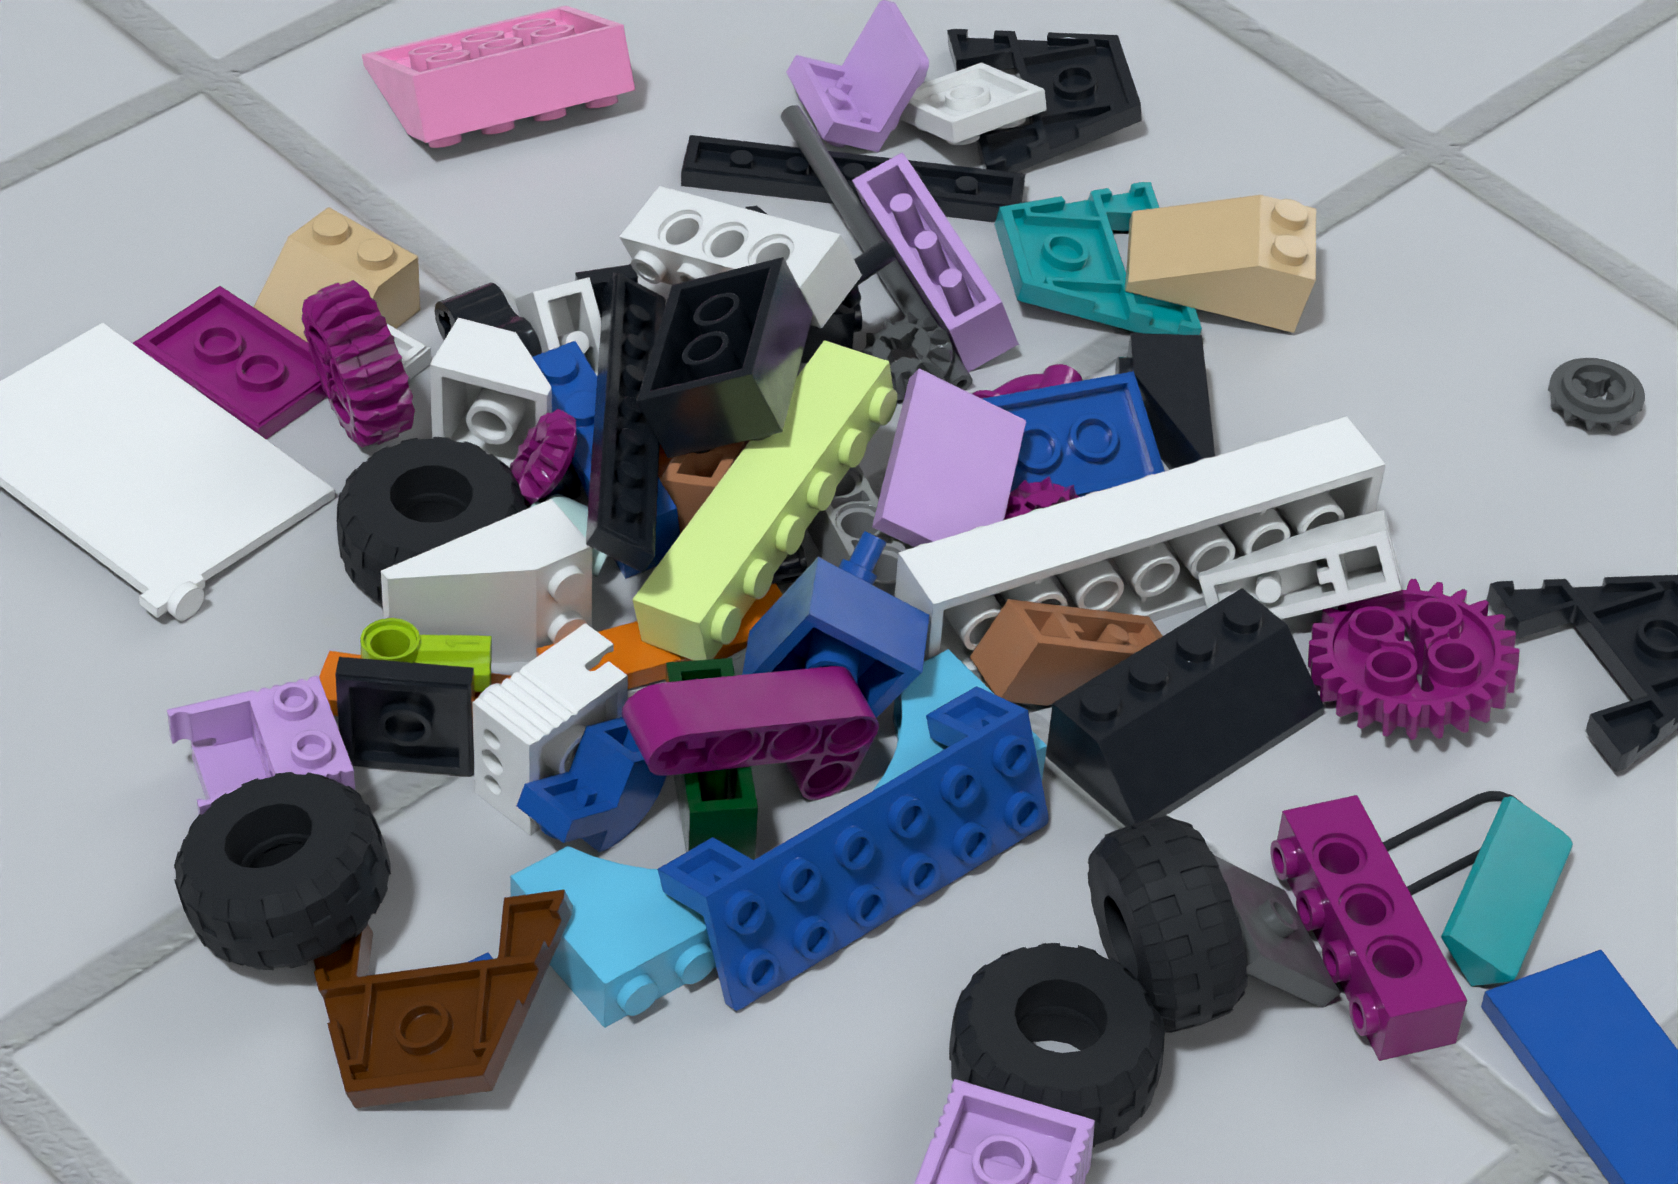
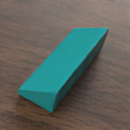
[1441,796,1573,986]

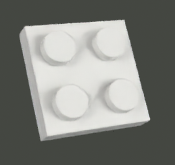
[900,62,1047,145]

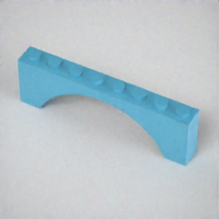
[510,649,1047,1028]

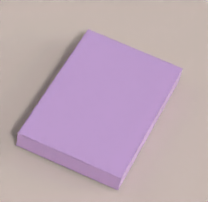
[872,368,1026,547]

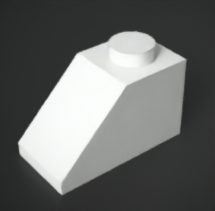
[515,277,601,375]

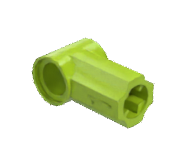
[360,618,492,692]

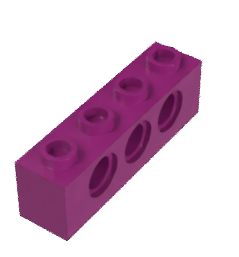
[1270,795,1467,1061]

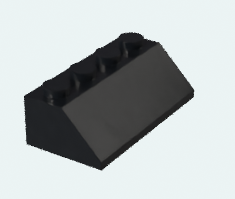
[1046,588,1324,826]

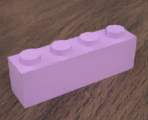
[852,152,1019,372]

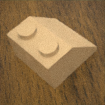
[254,207,420,342]

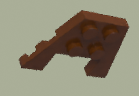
[313,889,573,1108]

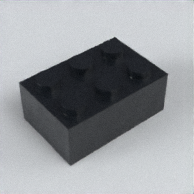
[636,257,813,458]

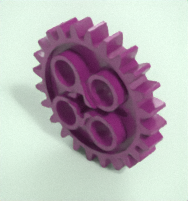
[1308,579,1520,740]

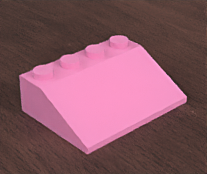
[362,6,635,148]

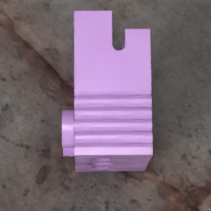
[167,675,355,815]
[914,1079,1095,1184]

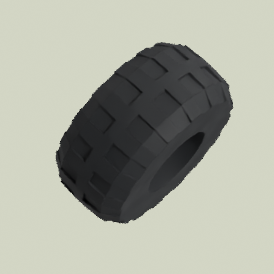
[336,437,527,603]
[174,772,391,970]
[1087,816,1248,1033]
[949,943,1165,1147]

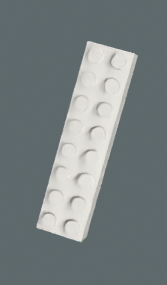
[895,416,1386,677]

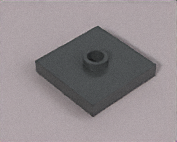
[1214,855,1341,1007]

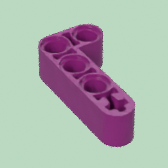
[621,666,879,800]

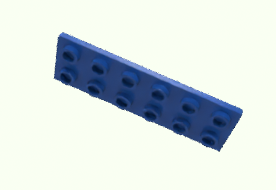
[657,686,1049,1011]

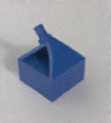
[742,531,930,718]

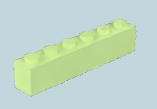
[632,340,897,661]

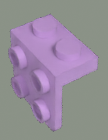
[786,0,929,152]

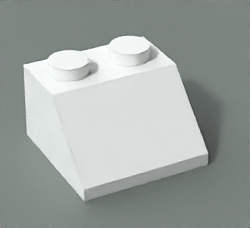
[430,318,552,468]

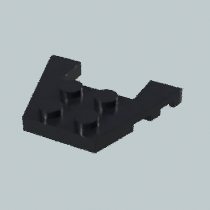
[947,29,1142,173]
[1486,575,1678,772]

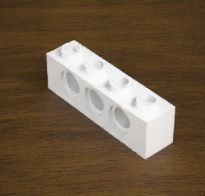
[619,186,862,328]

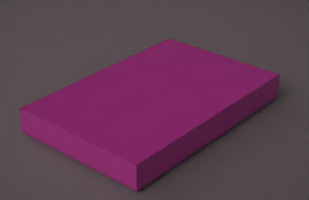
[132,286,327,439]

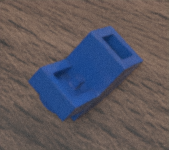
[516,717,667,852]

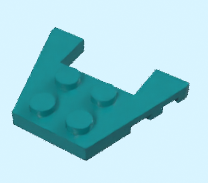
[994,182,1202,335]

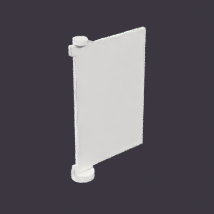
[0,323,335,621]

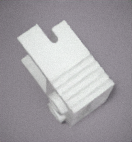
[472,623,628,836]

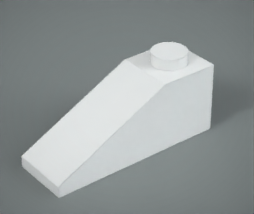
[1198,510,1401,619]

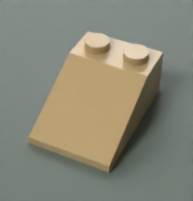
[1125,195,1316,333]

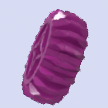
[301,280,415,448]

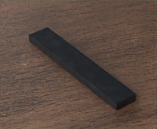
[681,135,1026,222]

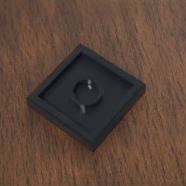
[335,657,475,776]

